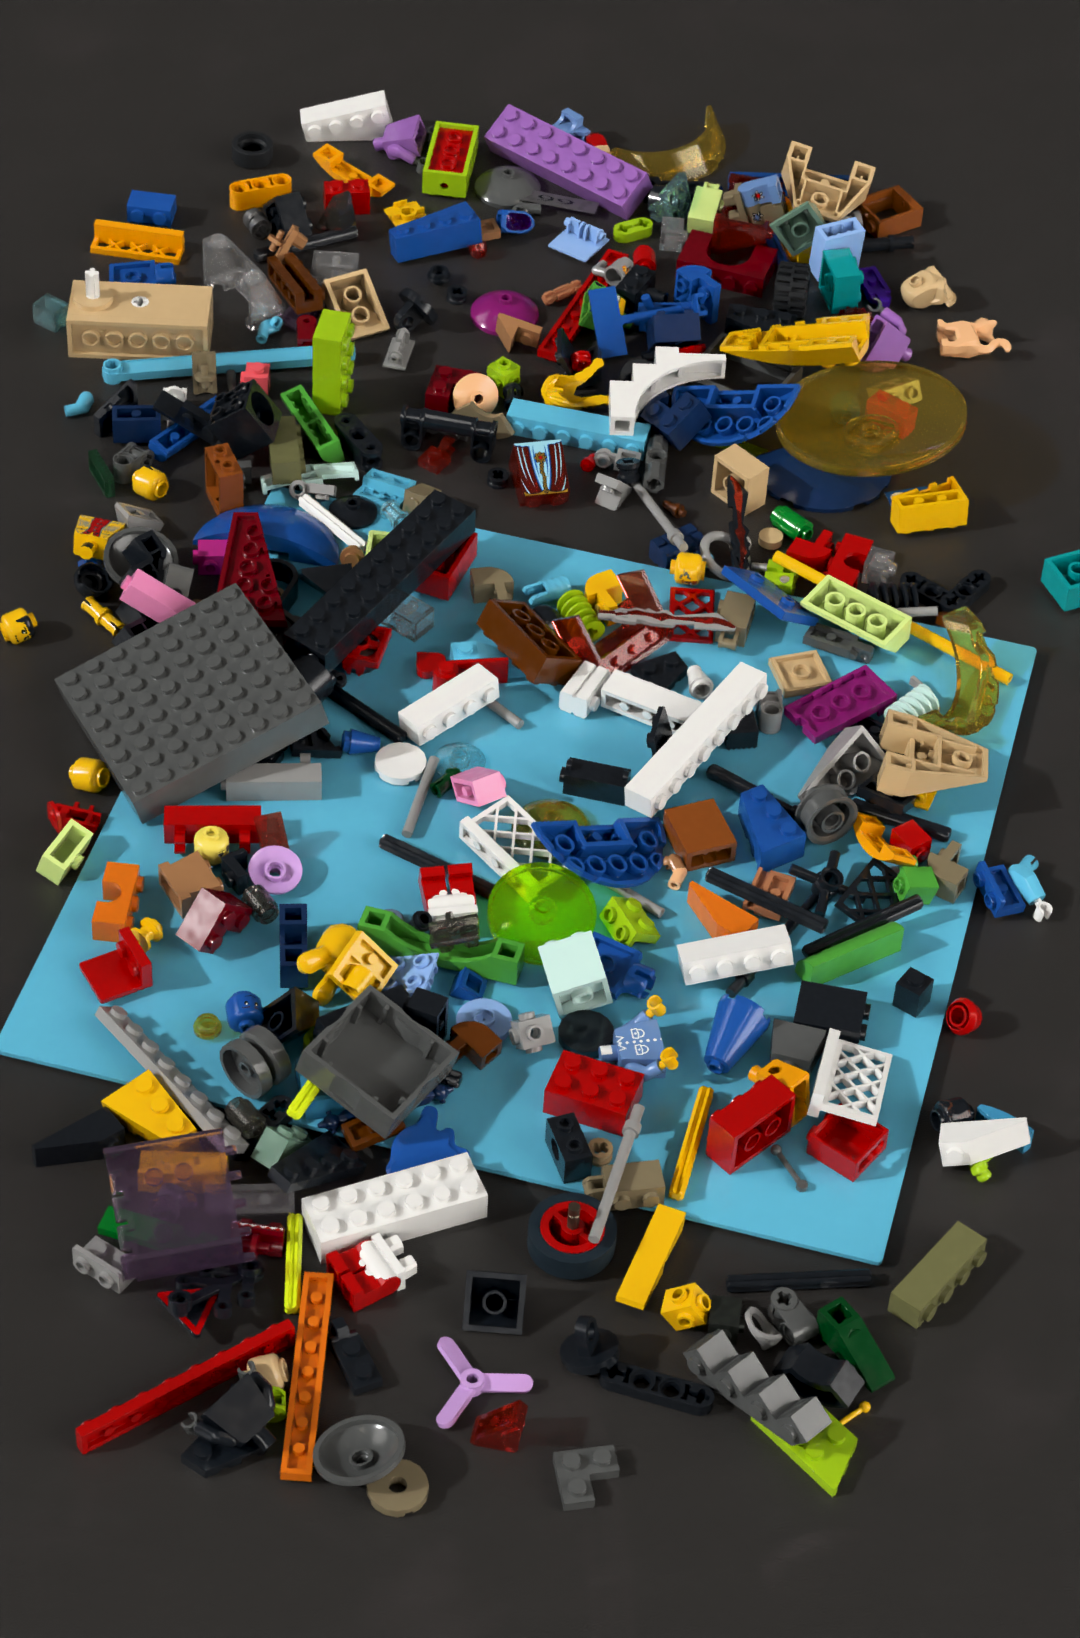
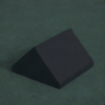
[462,1269,527,1335]

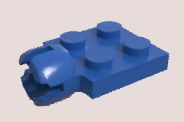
[109,260,176,285]
[592,931,656,1000]

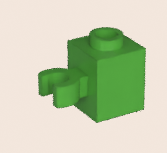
[893,855,939,905]

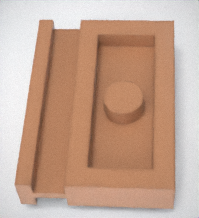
[742,867,796,921]

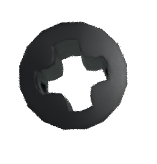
[502,382,523,412]

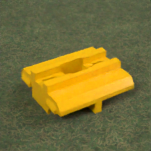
[384,199,426,227]

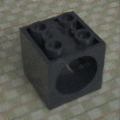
[207,379,282,460]

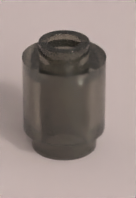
[241,885,279,924]
[225,1097,266,1139]

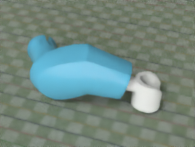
[1007,855,1053,922]

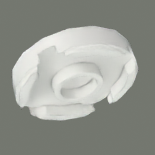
[374,742,427,786]

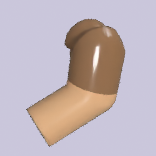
[663,853,687,890]

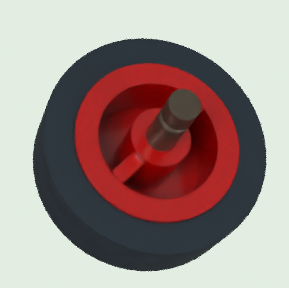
[527,1193,617,1280]

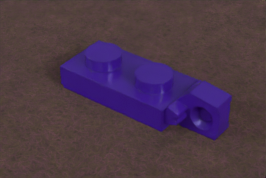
[859,266,891,308]

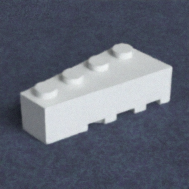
[300,90,393,142]

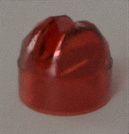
[468,242,487,259]

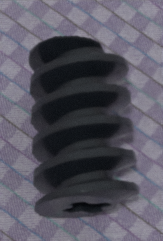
[866,582,919,608]

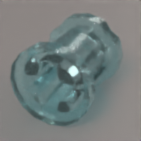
[380,499,409,529]

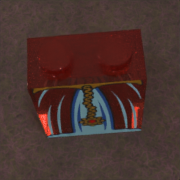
[508,439,570,508]

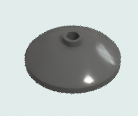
[475,166,540,209]
[103,527,179,585]
[313,1415,406,1487]

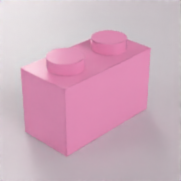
[450,766,507,807]

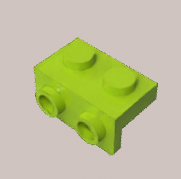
[599,896,661,947]

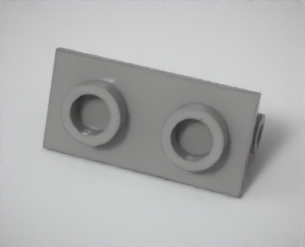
[383,328,415,371]

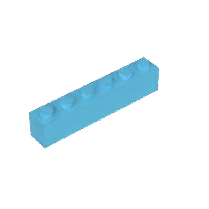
[506,398,651,460]

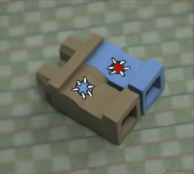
[723,174,789,229]

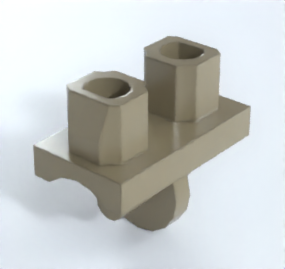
[192,351,217,395]

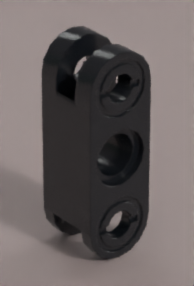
[334,413,383,472]

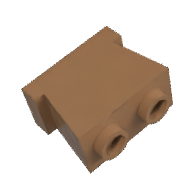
[158,850,224,919]

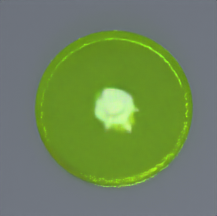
[487,862,597,965]

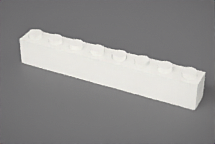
[624,662,768,818]

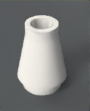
[687,665,714,700]

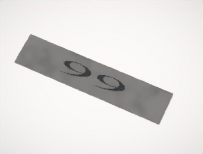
[518,190,599,214]

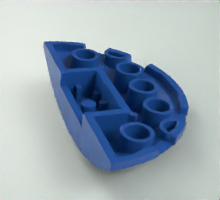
[671,384,802,446]
[193,504,339,566]
[531,817,667,888]

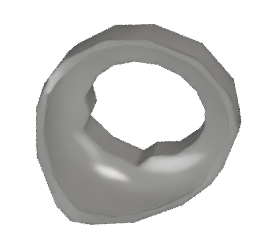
[745,1306,783,1351]

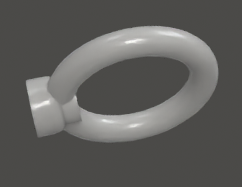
[700,531,752,582]

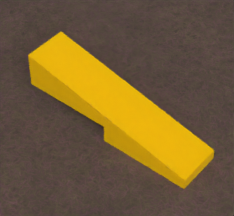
[615,1204,686,1310]

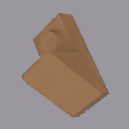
[495,312,543,353]

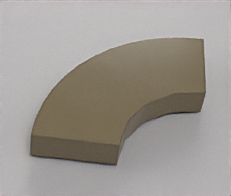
[452,401,515,439]

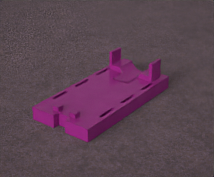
[784,664,897,744]

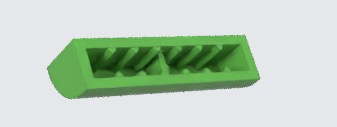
[280,384,345,463]
[795,921,904,984]

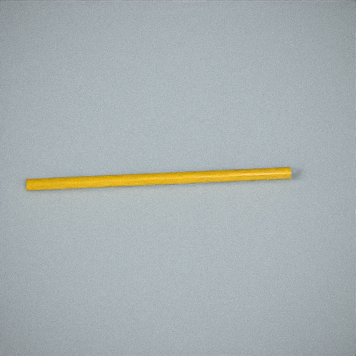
[772,550,1013,685]

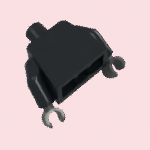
[181,1360,277,1452]

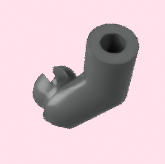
[512,202,541,219]

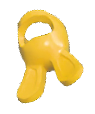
[296,923,358,1006]

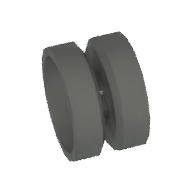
[220,1025,291,1099]

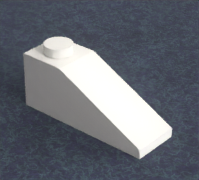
[939,1117,1031,1167]

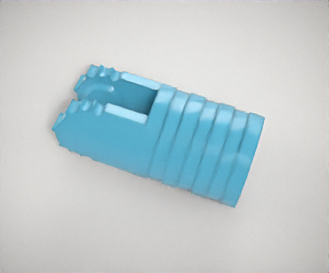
[521,575,571,607]

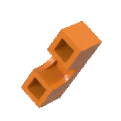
[92,861,145,942]

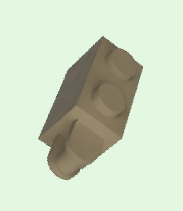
[712,590,756,651]
[582,1159,666,1211]

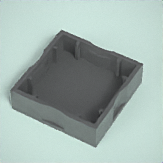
[295,985,460,1139]

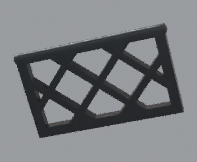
[834,858,900,922]

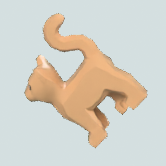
[937,318,1012,359]

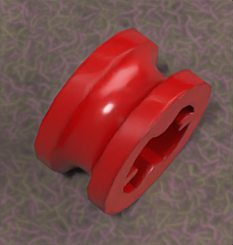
[570,350,592,372]

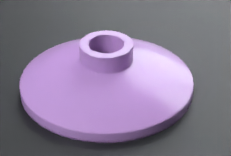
[248,845,303,895]

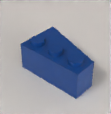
[738,784,807,872]

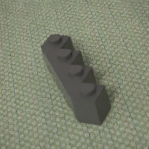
[683,1329,832,1446]

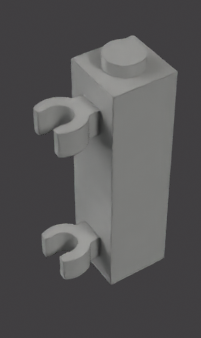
[220,753,322,801]

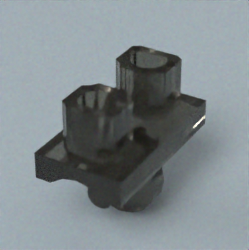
[429,911,480,953]

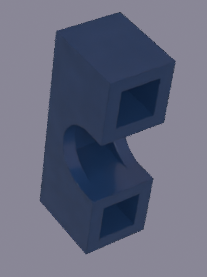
[279,904,308,988]

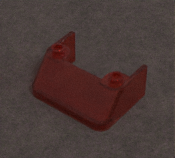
[551,569,672,675]

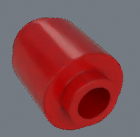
[633,245,656,271]

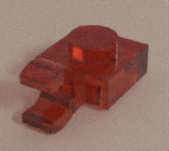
[418,435,455,475]

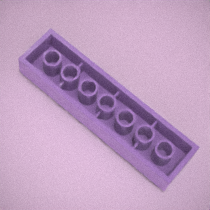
[484,104,652,221]

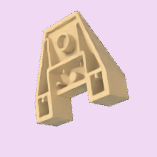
[781,141,876,222]
[877,709,988,797]

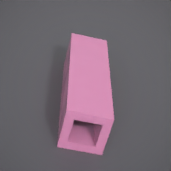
[120,569,196,623]

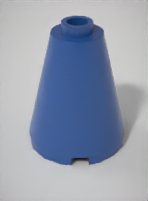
[704,994,771,1074]

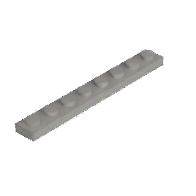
[95,1005,249,1154]

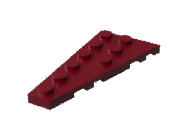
[217,512,288,627]

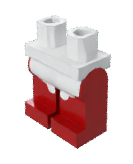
[418,863,478,939]
[326,1233,417,1313]

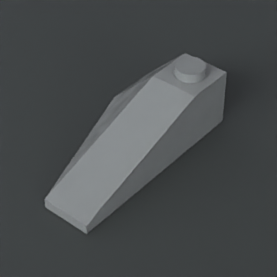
[797,725,885,801]

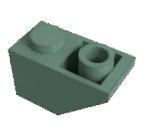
[251,1124,312,1169]

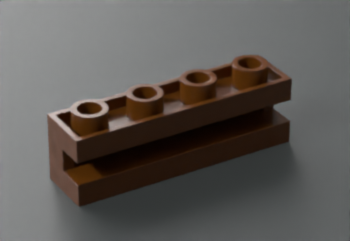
[267,252,325,314]

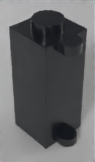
[559,757,631,806]

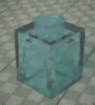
[33,293,69,333]

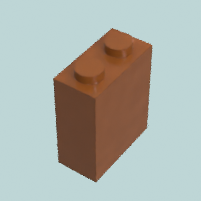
[663,798,737,872]

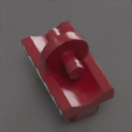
[229,1218,285,1259]

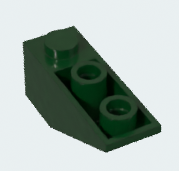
[817,1296,895,1393]

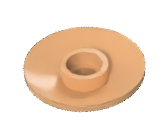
[452,373,498,413]

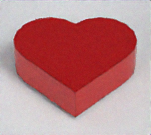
[416,652,446,679]

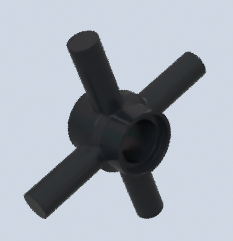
[788,850,866,917]

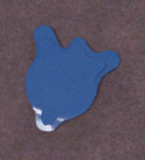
[386,1106,470,1174]

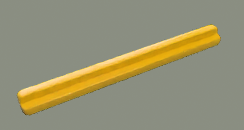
[668,1086,714,1201]

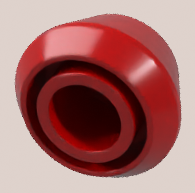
[946,997,982,1035]

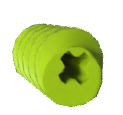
[557,589,605,644]

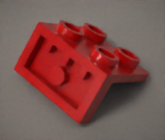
[79,926,153,1004]

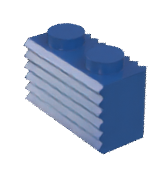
[127,190,177,227]

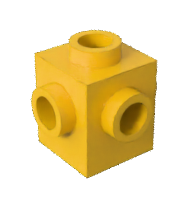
[660,1282,711,1331]

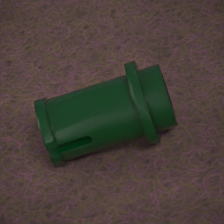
[430,767,461,798]

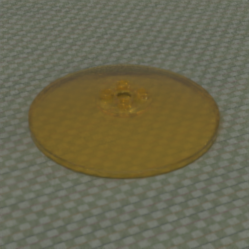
[775,361,967,477]

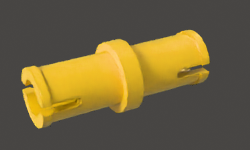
[81,596,125,637]

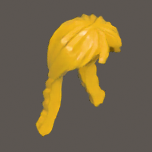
[541,358,609,410]

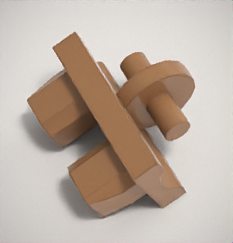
[267,224,308,265]

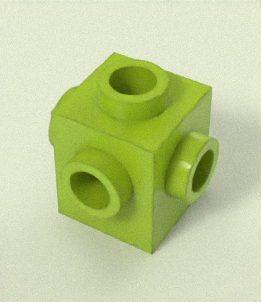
[486,356,520,398]

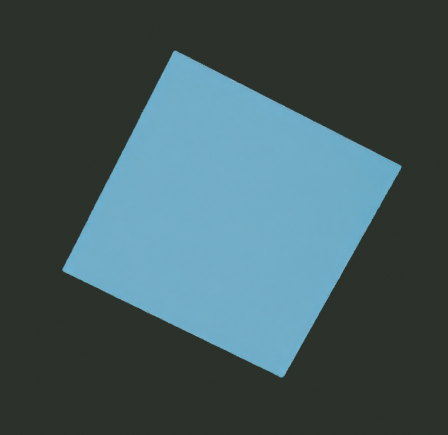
[0,487,1037,1266]

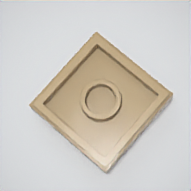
[768,650,832,698]

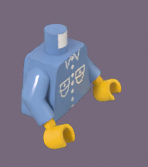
[598,995,679,1082]

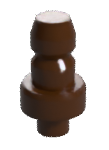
[662,500,687,518]

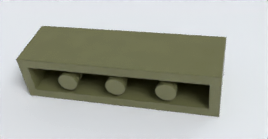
[268,416,306,485]
[888,1221,987,1329]

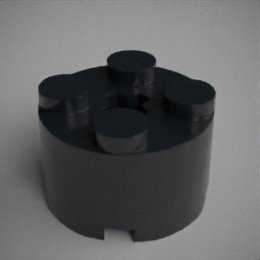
[292,652,336,703]

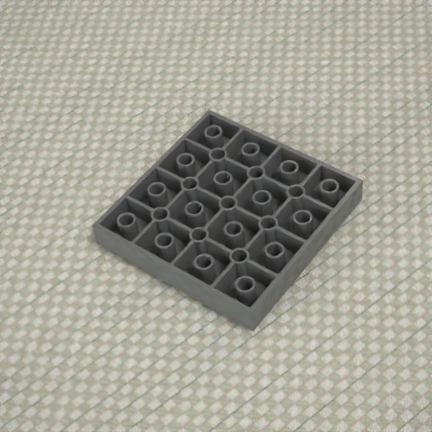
[54,583,329,824]

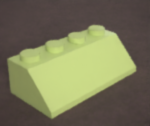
[800,575,912,653]

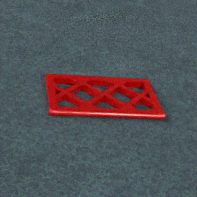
[668,587,715,644]

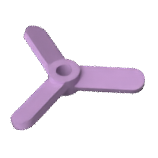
[436,1337,533,1429]

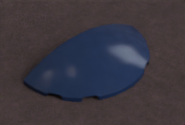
[755,444,892,513]

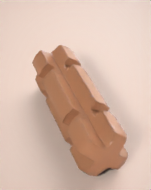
[541,280,582,305]

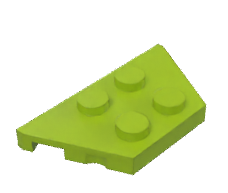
[751,1407,858,1497]

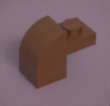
[446,1021,503,1070]

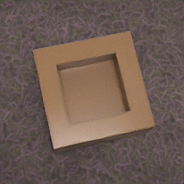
[481,218,501,241]

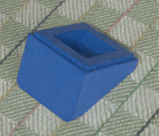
[449,967,488,1001]

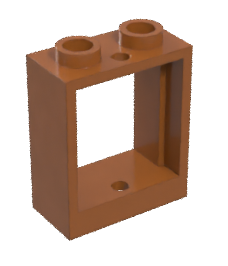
[853,185,924,238]
[205,443,244,516]

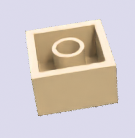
[711,444,769,516]

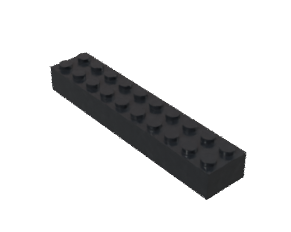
[283,489,476,672]

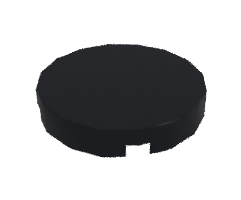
[558,1010,614,1058]

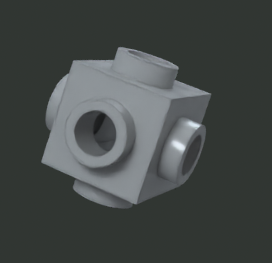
[509,1011,556,1054]

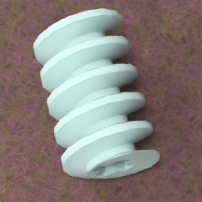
[884,684,939,720]

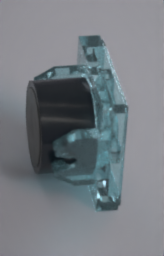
[648,172,692,234]

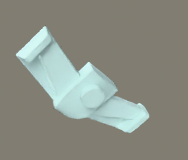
[260,462,359,495]

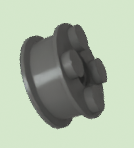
[795,784,858,845]

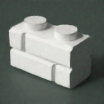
[559,661,611,719]

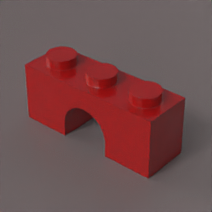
[822,533,874,589]

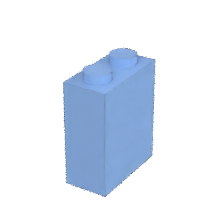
[809,217,866,282]

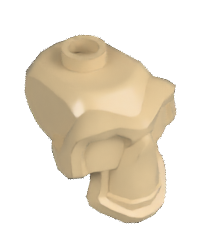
[900,266,957,309]

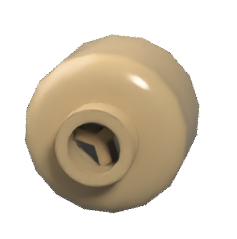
[243,1353,289,1390]

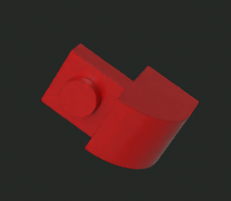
[786,529,834,573]

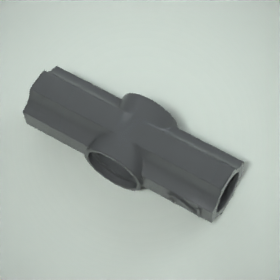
[643,434,669,493]

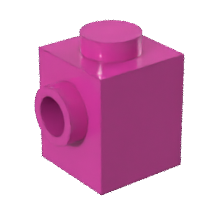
[193,540,228,575]

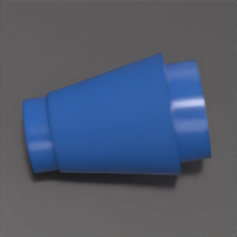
[341,729,380,754]

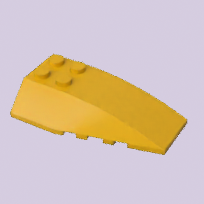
[719,313,870,368]

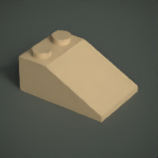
[322,268,390,341]

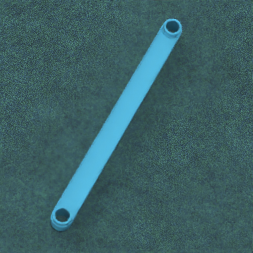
[102,345,356,385]

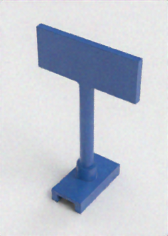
[588,286,708,359]

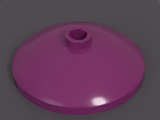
[470,290,539,336]

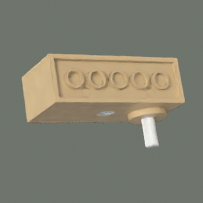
[66,268,213,360]

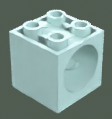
[538,930,613,1019]

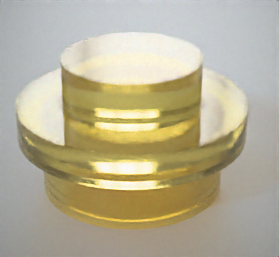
[193,1013,222,1040]

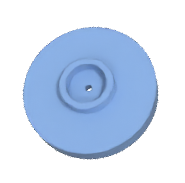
[456,998,512,1041]

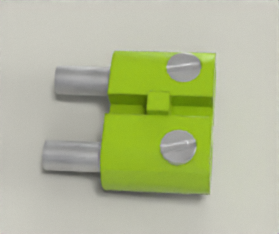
[751,559,799,596]

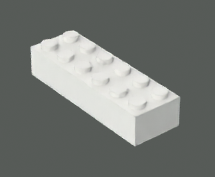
[302,1152,488,1264]

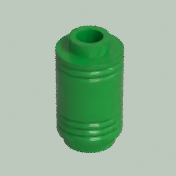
[770,505,814,541]

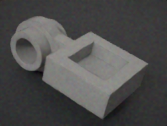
[594,448,642,471]
[289,480,337,501]

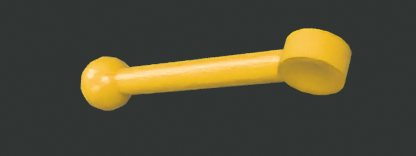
[839,1401,871,1425]

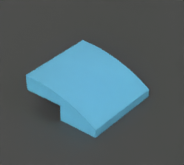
[353,468,417,512]

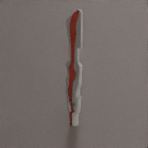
[597,607,736,632]

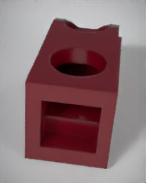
[297,315,317,347]

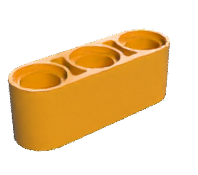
[229,173,292,211]

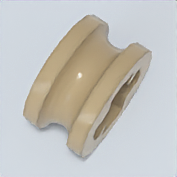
[588,1138,613,1167]

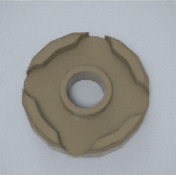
[366,1459,429,1517]

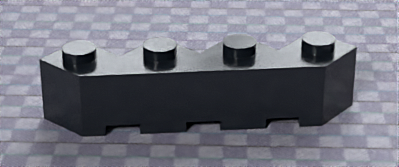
[112,530,167,646]

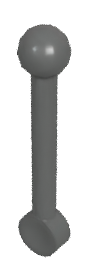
[771,1144,808,1192]

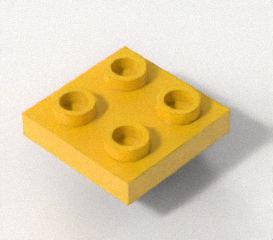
[326,931,399,1000]

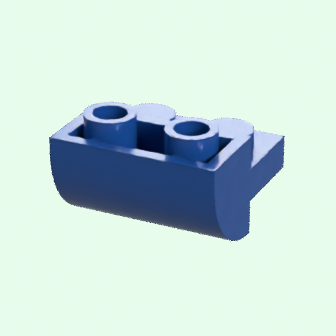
[673,265,721,325]

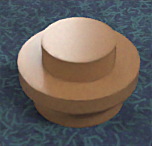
[340,545,365,568]

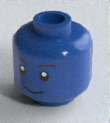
[225,991,264,1033]

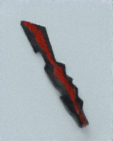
[727,475,751,570]

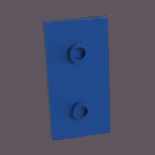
[721,565,819,626]

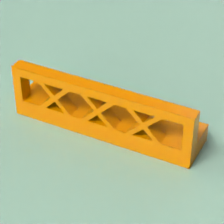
[90,219,185,265]

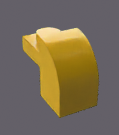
[584,569,623,627]

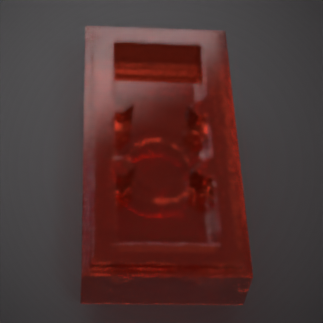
[254,811,289,849]

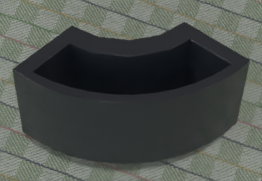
[772,1342,865,1408]

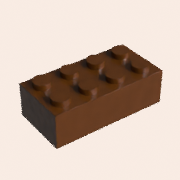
[476,599,583,686]

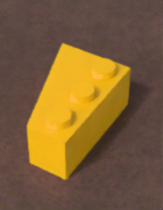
[101,1069,201,1148]

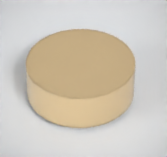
[758,527,783,550]

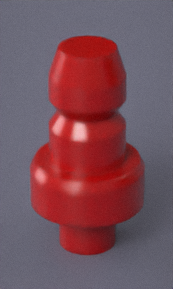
[580,453,595,472]

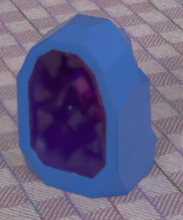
[496,210,535,234]

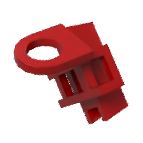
[47,800,102,836]

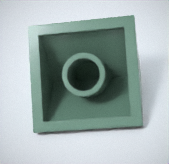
[769,201,826,257]

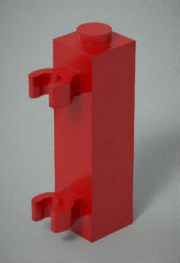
[164,805,267,854]

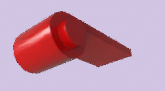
[432,657,509,691]

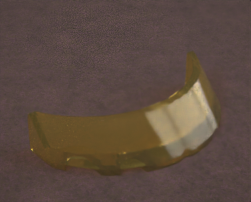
[611,105,726,181]
[918,606,999,735]

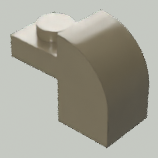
[470,567,514,604]
[926,840,969,903]

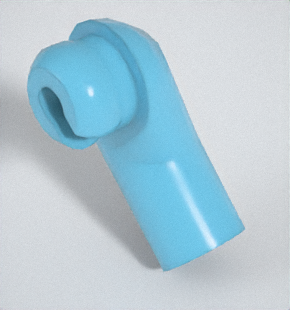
[256,316,283,344]
[64,391,94,417]

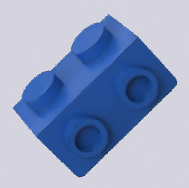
[973,861,1026,918]

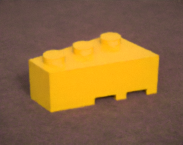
[890,476,969,534]

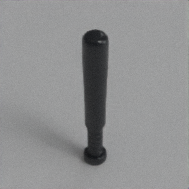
[706,764,798,821]

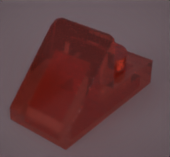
[470,1400,528,1453]

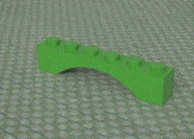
[358,906,525,985]

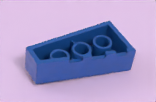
[388,201,483,263]

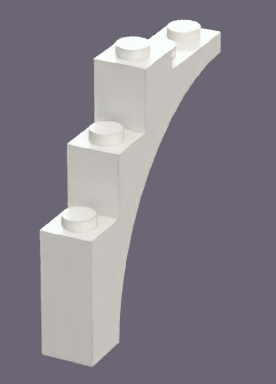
[608,346,726,436]

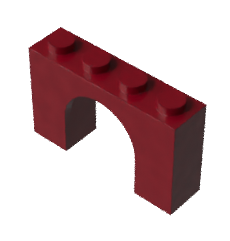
[675,229,778,298]

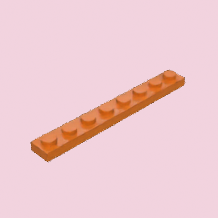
[280,1271,334,1482]

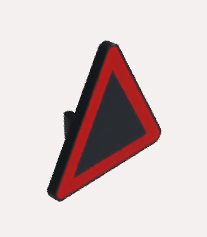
[156,1287,219,1338]

